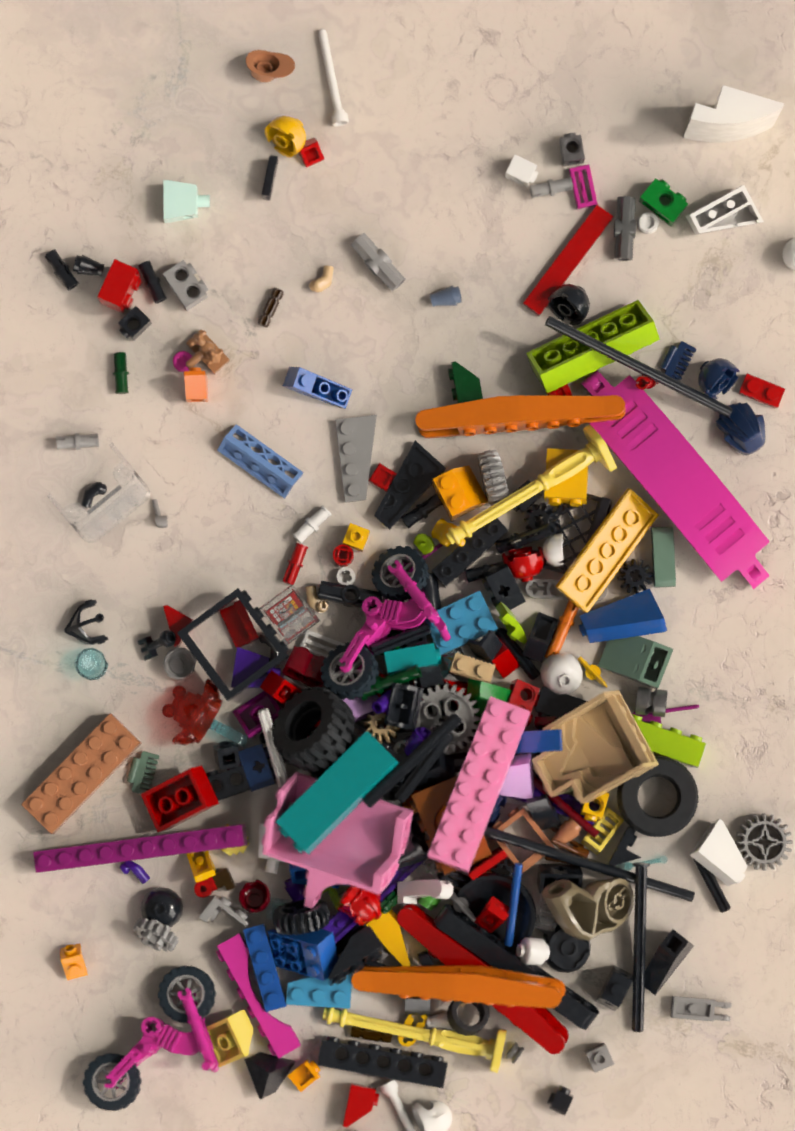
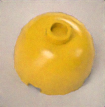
[264,116,306,158]

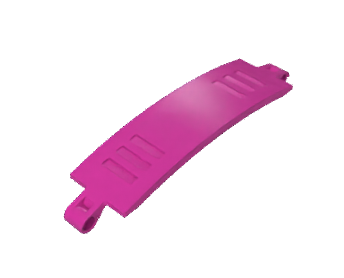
[580,370,770,590]

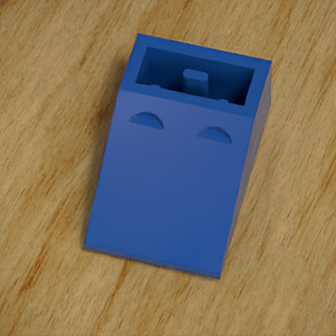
[268,929,338,981]

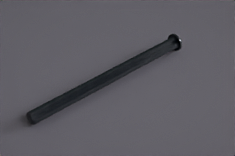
[632,862,650,1032]

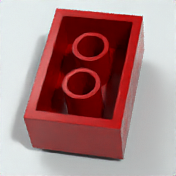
[141,765,219,833]

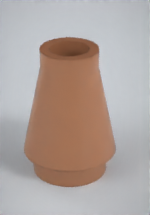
[552,818,582,849]

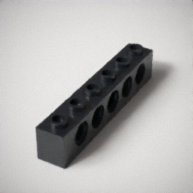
[318,1036,448,1088]

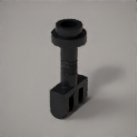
[137,630,176,661]

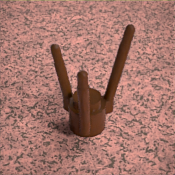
[544,827,589,865]

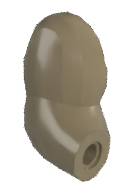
[542,878,634,941]

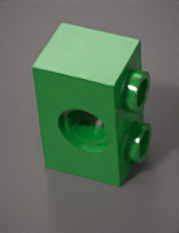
[639,178,688,227]

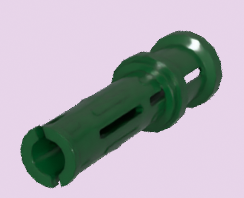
[361,664,422,701]

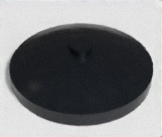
[452,873,536,950]

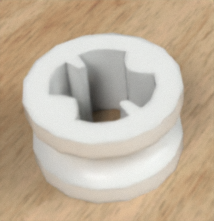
[336,567,355,585]

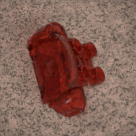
[162,679,223,746]

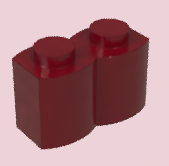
[282,646,325,688]

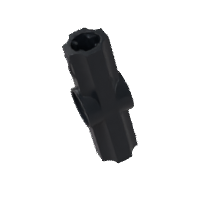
[317,580,382,610]

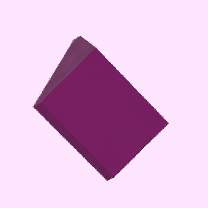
[233,691,280,739]

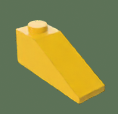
[366,909,411,966]

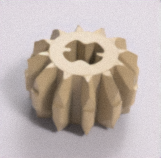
[364,712,400,744]

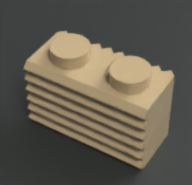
[448,652,495,683]

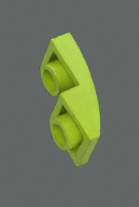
[495,602,527,644]

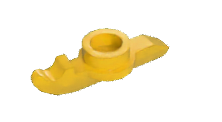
[578,656,608,688]

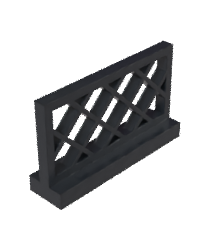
[543,494,612,574]

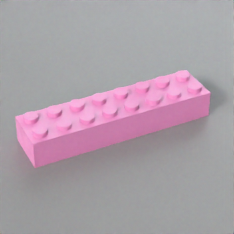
[428,696,530,873]

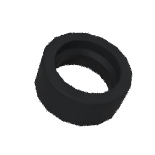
[447,1001,490,1036]

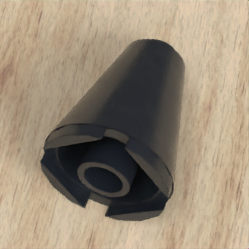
[397,820,429,870]

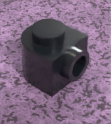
[547,1085,573,1116]

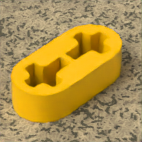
[398,1014,427,1047]

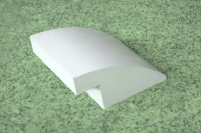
[683,85,784,143]

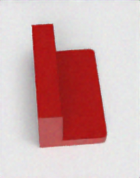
[220,600,259,648]

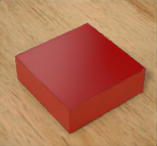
[368,463,397,492]

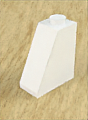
[690,819,748,886]

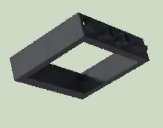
[177,588,290,702]

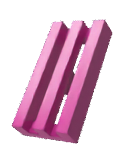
[569,164,598,210]

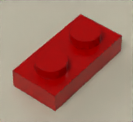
[738,373,785,409]

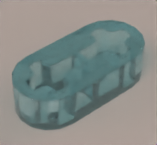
[209,719,249,747]

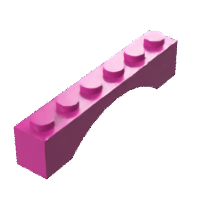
[216,933,302,1058]

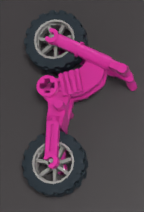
[321,546,451,700]
[83,966,219,1111]

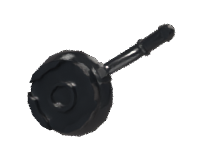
[535,918,591,973]

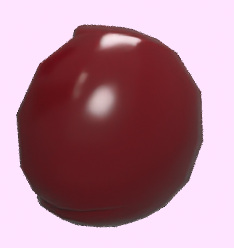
[239,880,271,913]

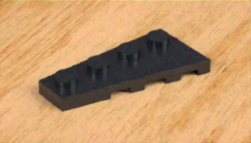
[374,440,446,530]

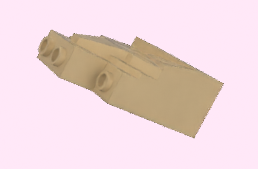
[531,690,659,804]

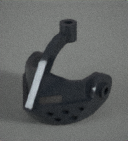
[64,599,109,645]

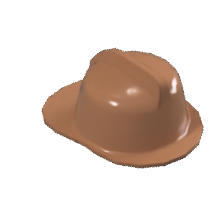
[246,50,295,83]

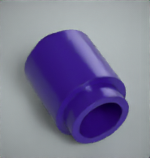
[404,727,432,755]

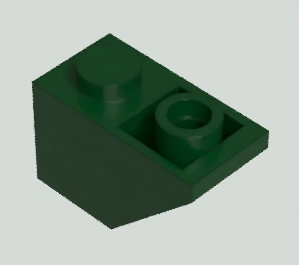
[448,361,483,404]

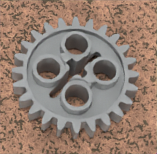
[416,683,481,753]

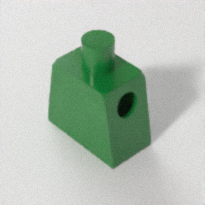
[467,679,512,725]

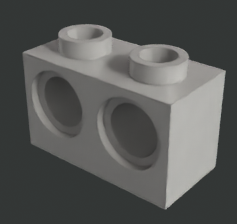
[163,260,208,311]

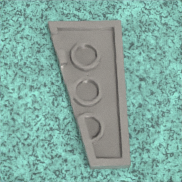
[335,415,377,503]

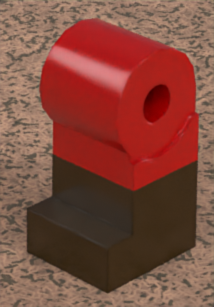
[194,868,236,898]

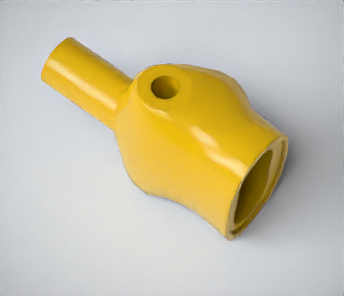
[431,518,466,547]

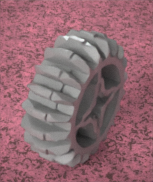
[478,450,509,506]
[735,814,793,871]

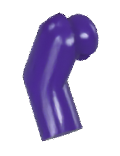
[119,861,150,884]

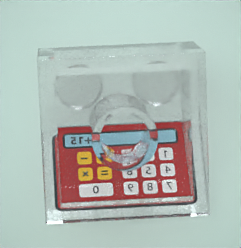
[259,585,320,646]

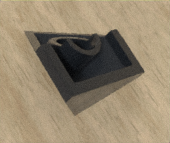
[244,1052,296,1099]

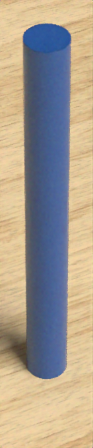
[504,863,523,946]

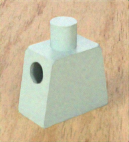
[163,180,210,223]

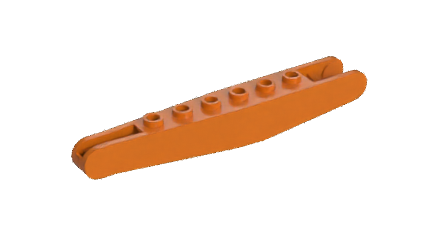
[415,395,626,438]
[351,965,566,1008]

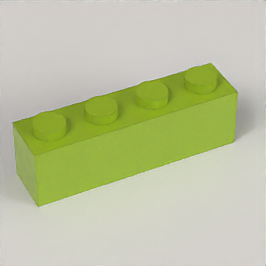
[632,714,706,768]

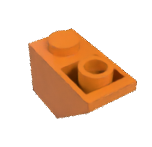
[184,367,208,402]

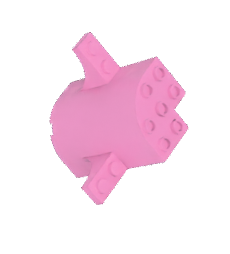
[262,772,413,909]

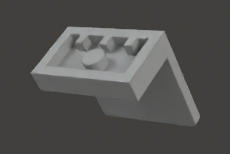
[199,895,250,926]

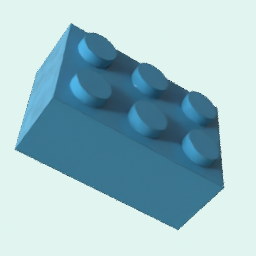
[424,591,498,656]

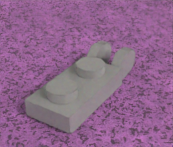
[671,996,731,1021]

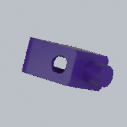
[231,647,281,688]

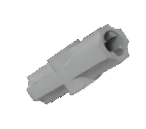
[351,233,405,291]

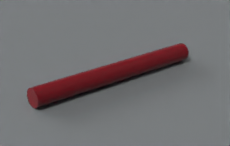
[534,777,599,838]

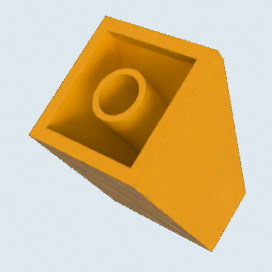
[432,465,488,521]

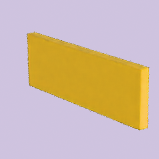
[555,488,659,613]

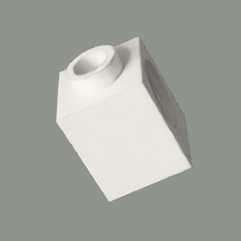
[505,155,539,188]

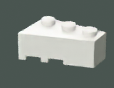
[685,185,763,234]

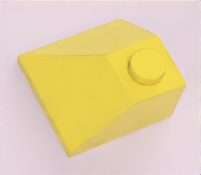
[206,1009,253,1067]

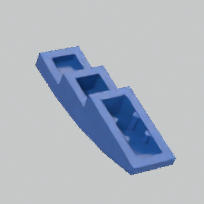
[515,729,562,755]

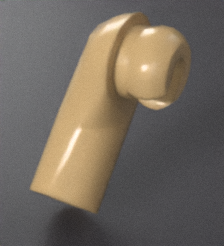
[309,266,334,292]
[305,585,328,613]

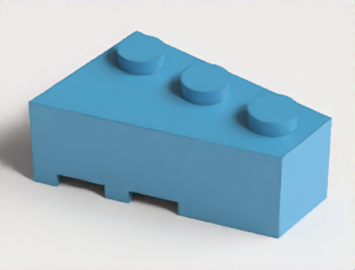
[286,972,353,1009]

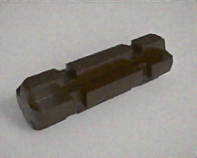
[258,288,284,327]
[351,1026,392,1043]

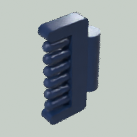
[660,341,697,381]

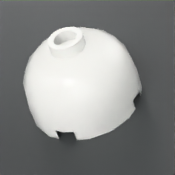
[540,652,583,695]

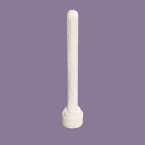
[318,29,349,126]
[380,1079,415,1131]

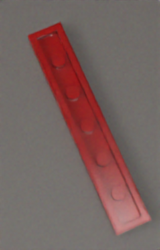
[523,205,614,316]

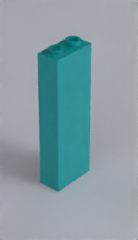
[276,731,400,854]

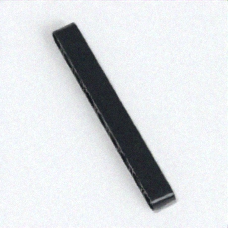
[433,904,599,1030]

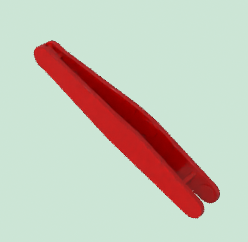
[397,904,569,1054]

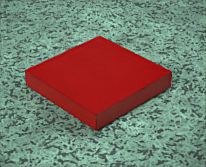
[467,847,508,880]

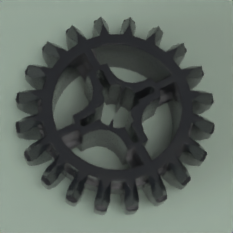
[272,900,330,936]

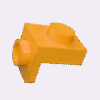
[60,944,88,980]
[287,1059,321,1092]

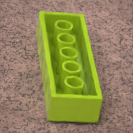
[526,300,660,393]

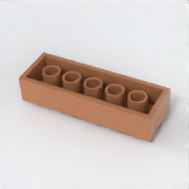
[21,713,142,834]

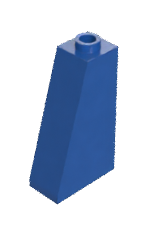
[578,589,667,643]

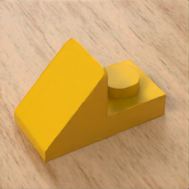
[186,851,216,883]

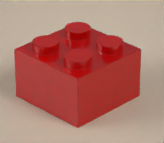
[97,259,142,314]

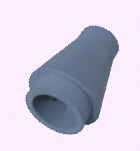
[430,285,462,306]

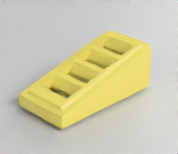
[581,807,624,855]

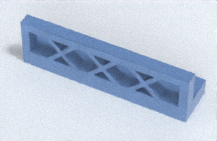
[217,424,304,499]

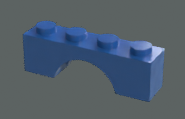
[243,923,287,1012]

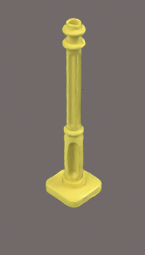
[446,424,617,545]
[322,1007,507,1073]

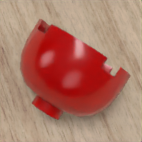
[502,546,544,582]

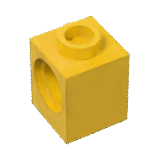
[343,523,370,552]
[580,793,609,822]

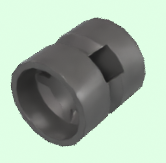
[635,687,668,717]

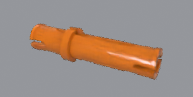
[544,600,579,658]

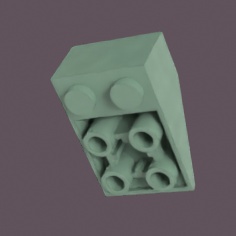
[598,636,673,689]

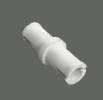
[292,505,331,544]

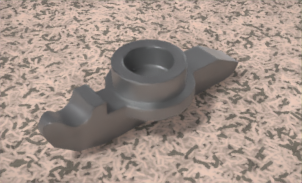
[450,892,476,922]

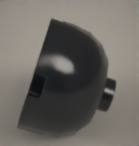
[548,284,590,325]
[141,887,183,928]

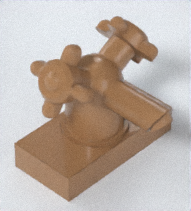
[186,329,230,374]

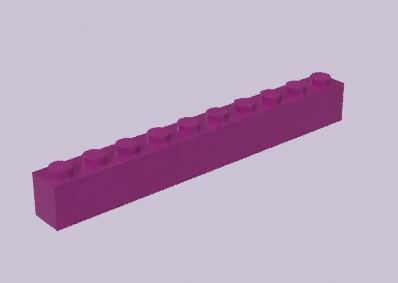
[33,824,248,873]

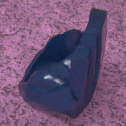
[716,402,765,455]

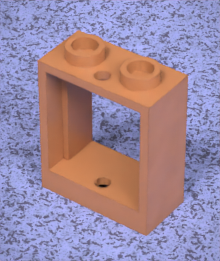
[491,807,555,874]

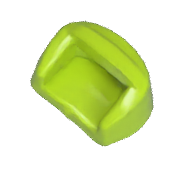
[413,533,434,555]

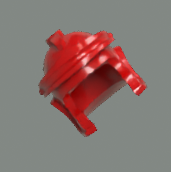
[338,885,383,925]

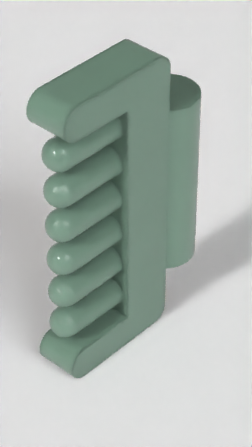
[127,751,160,794]

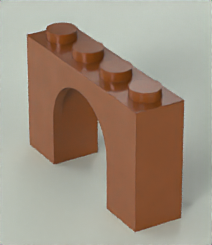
[410,775,492,875]

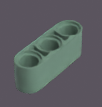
[651,526,676,588]

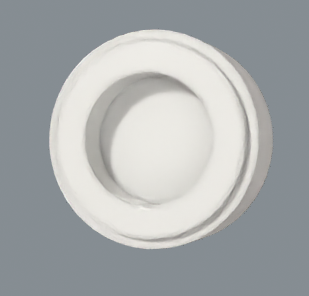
[638,212,659,234]

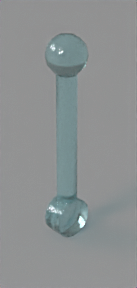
[624,856,668,870]

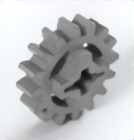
[133,918,178,952]

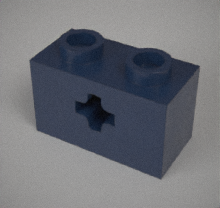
[239,743,276,792]

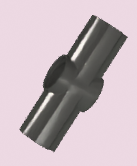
[614,196,636,261]

